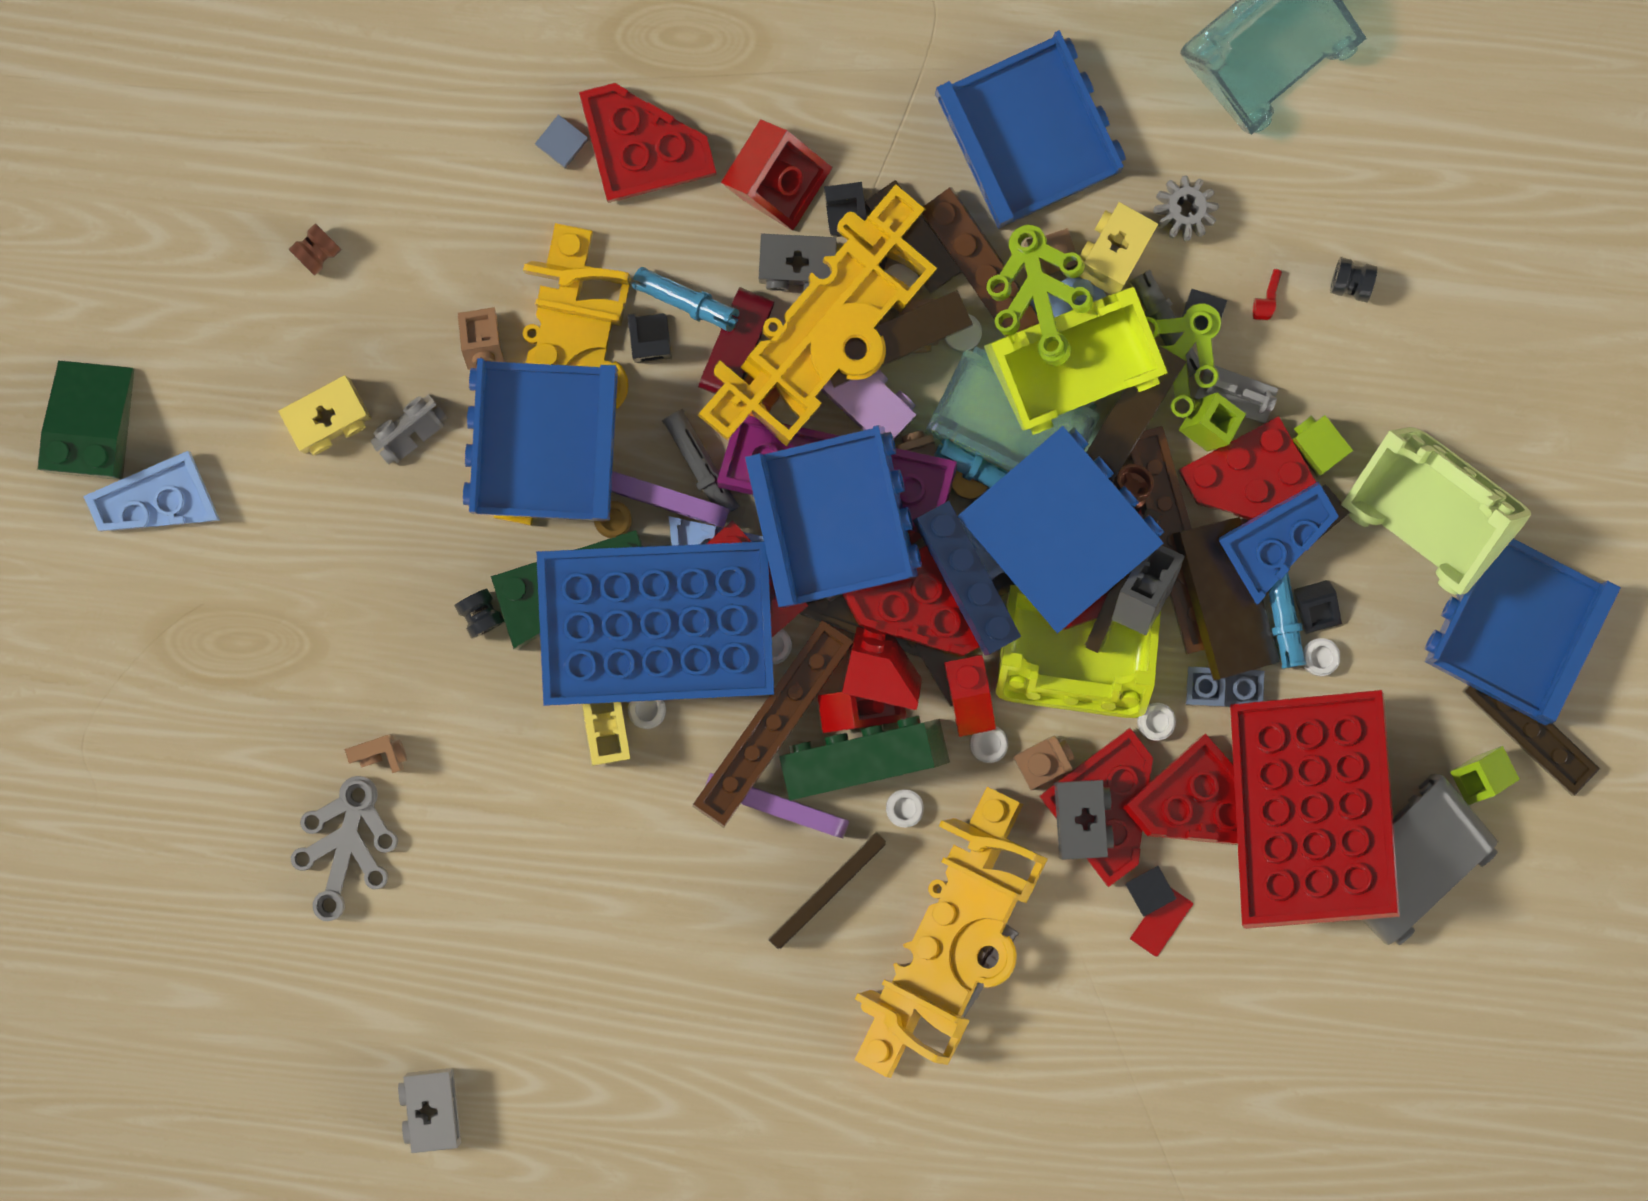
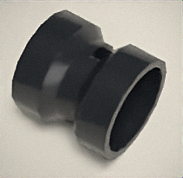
[1330,257,1378,303]
[454,588,505,639]

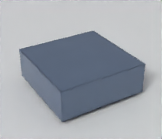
[535,114,588,169]

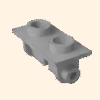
[1195,365,1279,424]
[370,394,448,465]

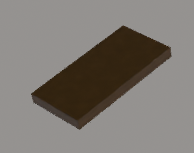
[1173,517,1280,681]

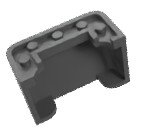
[1363,774,1498,945]

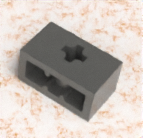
[758,233,837,291]
[1112,545,1185,636]
[1054,779,1114,860]

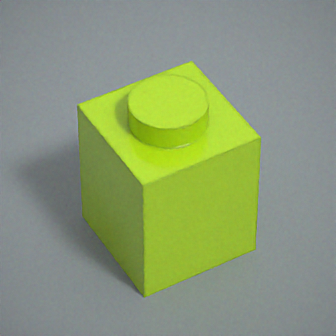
[1179,392,1246,452]
[1292,415,1353,477]
[1450,746,1520,805]

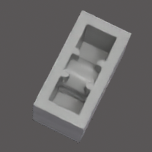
[398,1068,461,1153]

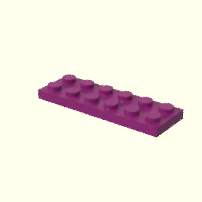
[717,416,957,532]

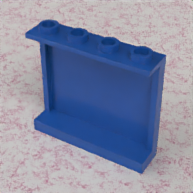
[935,30,1126,229]
[463,358,618,521]
[745,425,922,607]
[958,426,1164,634]
[1424,538,1621,725]

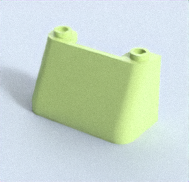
[1341,427,1531,595]

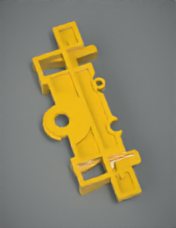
[698,185,937,446]
[493,223,631,526]
[854,787,1048,1078]

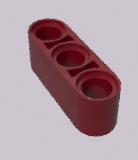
[698,287,775,394]

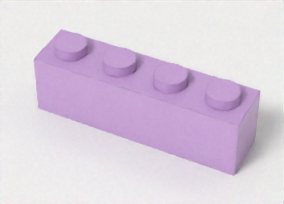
[821,370,916,440]

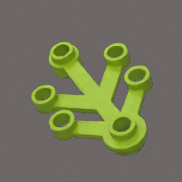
[986,225,1093,366]
[1146,304,1221,418]

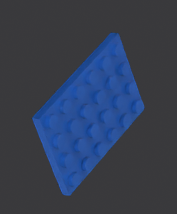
[536,542,774,706]

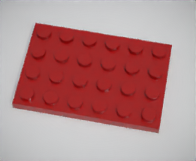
[1230,690,1400,929]

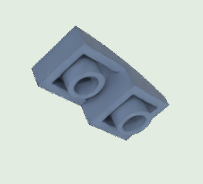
[1186,667,1265,707]

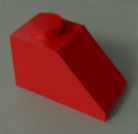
[944,655,996,737]
[817,692,907,733]

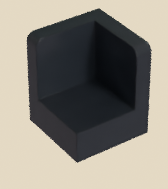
[824,182,867,237]
[627,313,672,363]

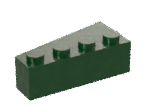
[491,530,643,650]
[779,716,950,801]

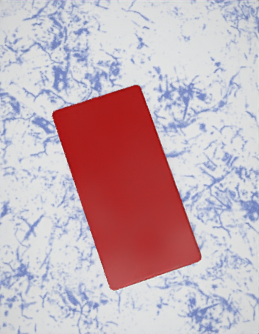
[1130,888,1193,957]

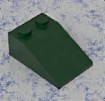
[37,360,135,480]

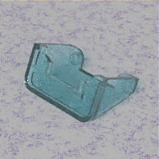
[1180,0,1367,135]
[925,347,1100,470]

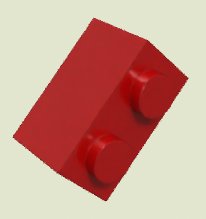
[721,119,833,231]
[842,627,922,710]

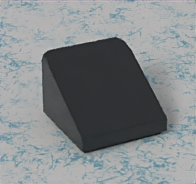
[1294,580,1342,634]

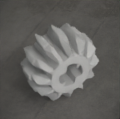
[1153,176,1219,241]

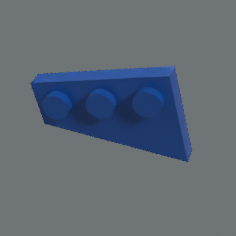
[1219,481,1339,605]

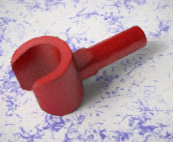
[1252,269,1282,320]

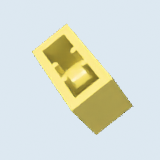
[1079,202,1158,295]
[278,375,372,456]
[581,702,630,766]

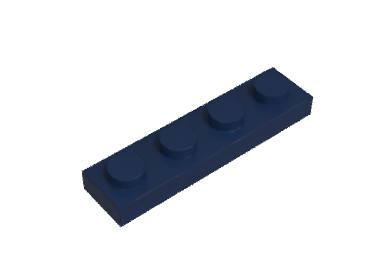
[913,501,1021,656]

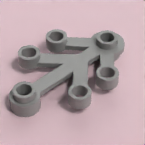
[291,776,398,921]

